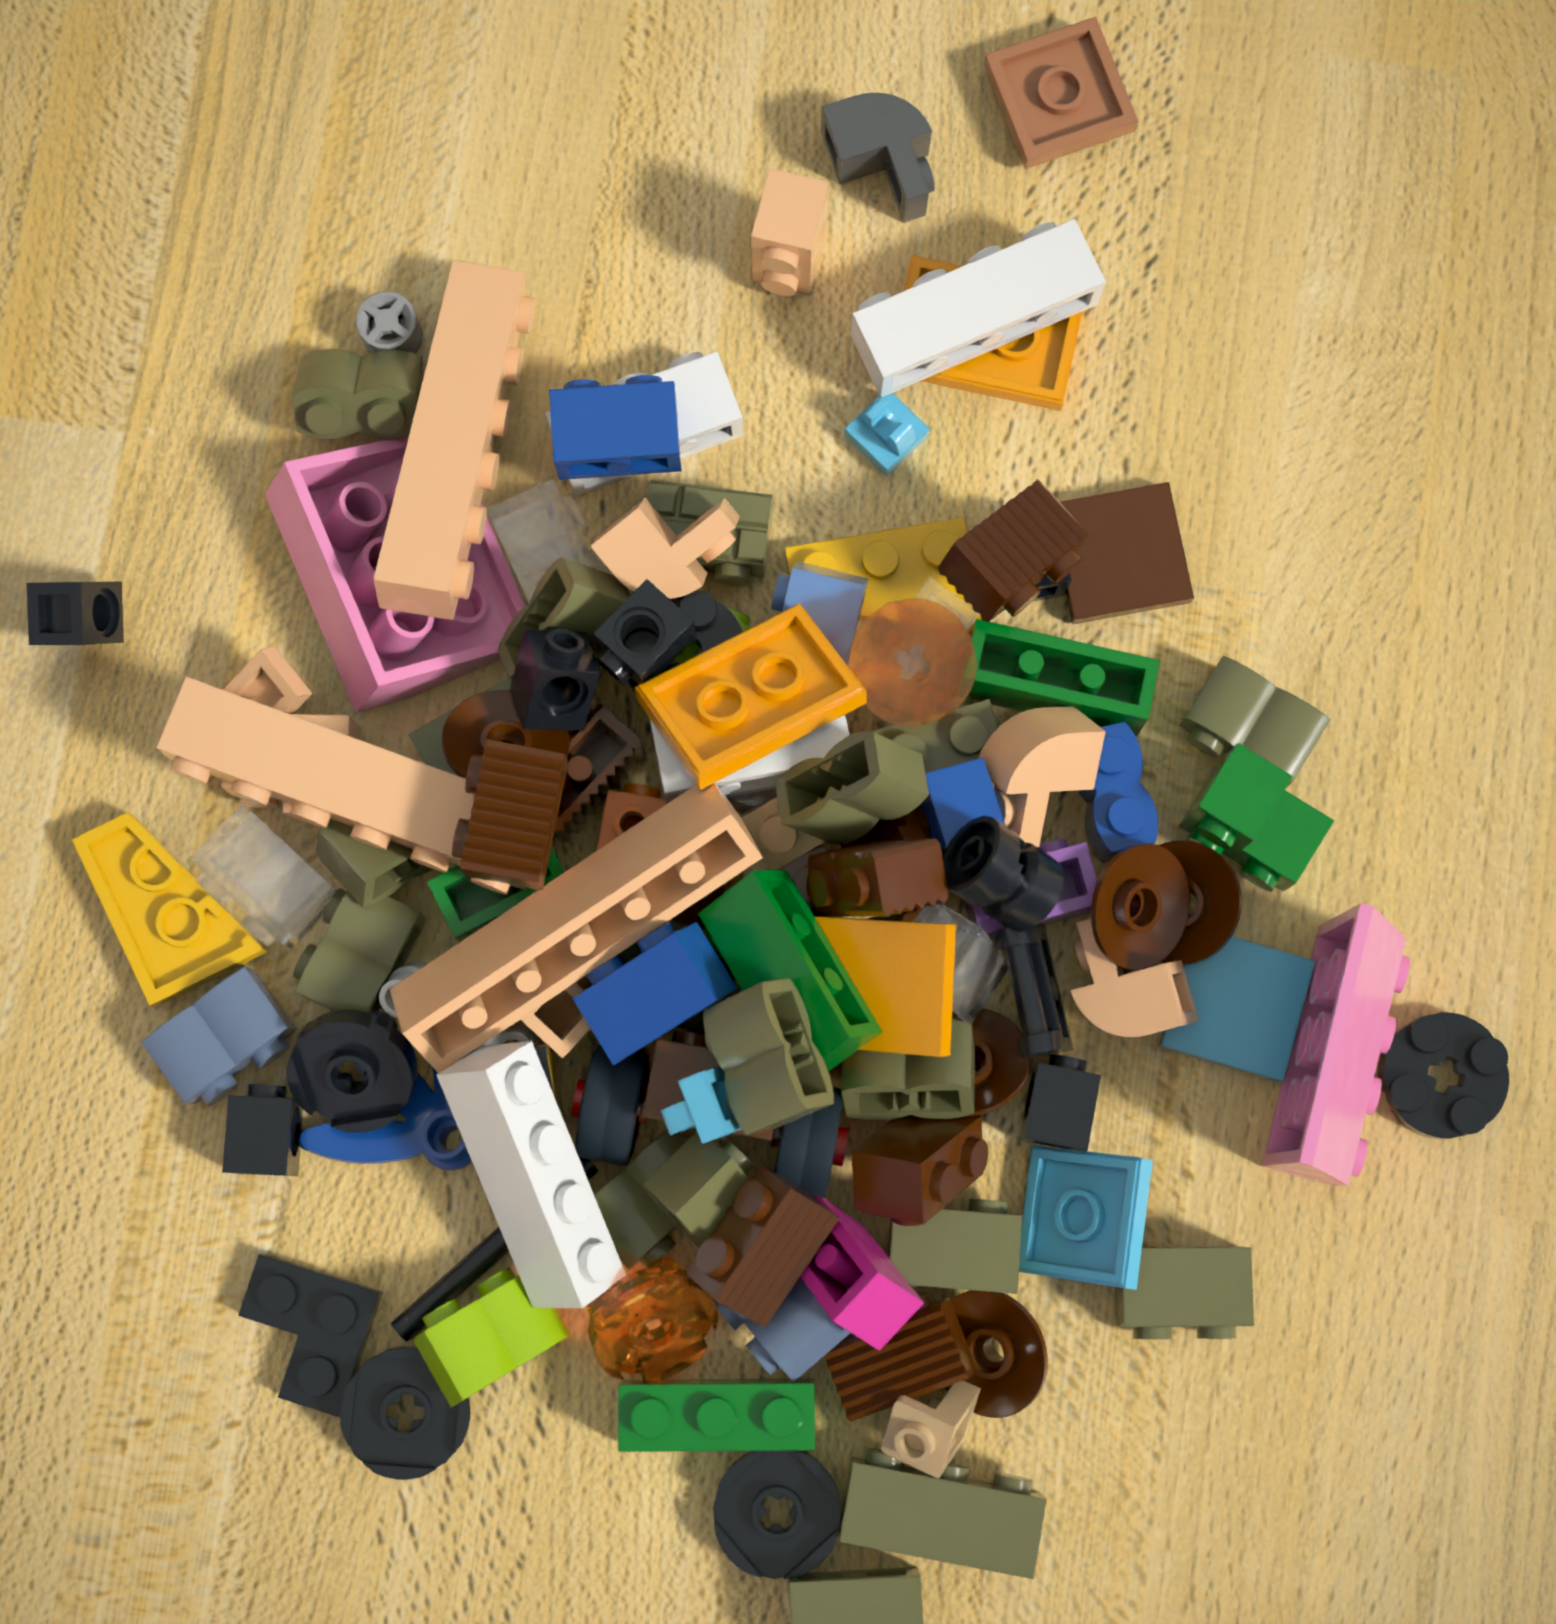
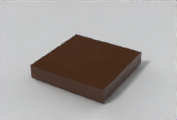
[1060,482,1194,625]

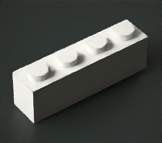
[851,219,1106,397]
[436,1041,627,1308]

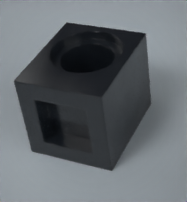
[594,579,696,685]
[26,581,124,645]
[510,629,600,731]
[1019,1054,1101,1151]
[222,1084,303,1177]

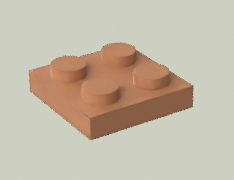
[984,17,1139,169]

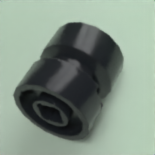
[943,816,1064,933]

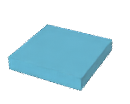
[1159,937,1315,1082]
[1019,1145,1153,1290]

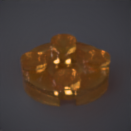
[849,598,977,727]
[587,1258,718,1381]

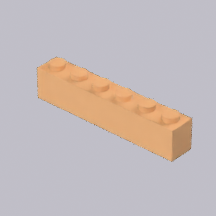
[373,260,535,620]
[156,677,527,894]
[389,783,763,1073]

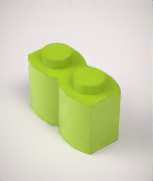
[413,1267,570,1408]

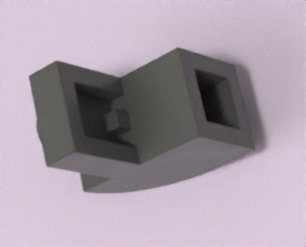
[821,93,935,223]

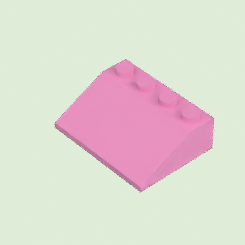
[265,437,525,713]
[1262,903,1410,1186]

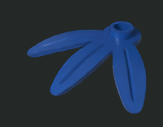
[298,1049,476,1171]

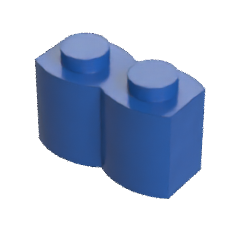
[1077,722,1158,863]

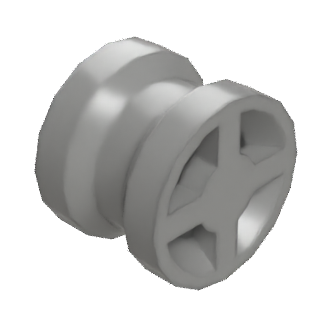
[356,291,423,354]

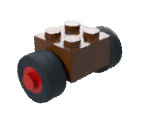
[571,1030,849,1198]

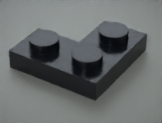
[238,1254,383,1417]

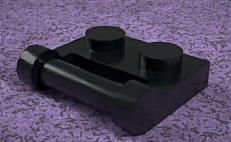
[993,926,1074,1058]

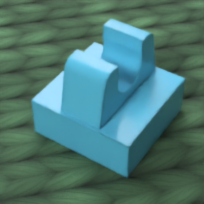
[844,393,930,477]
[660,1067,742,1144]

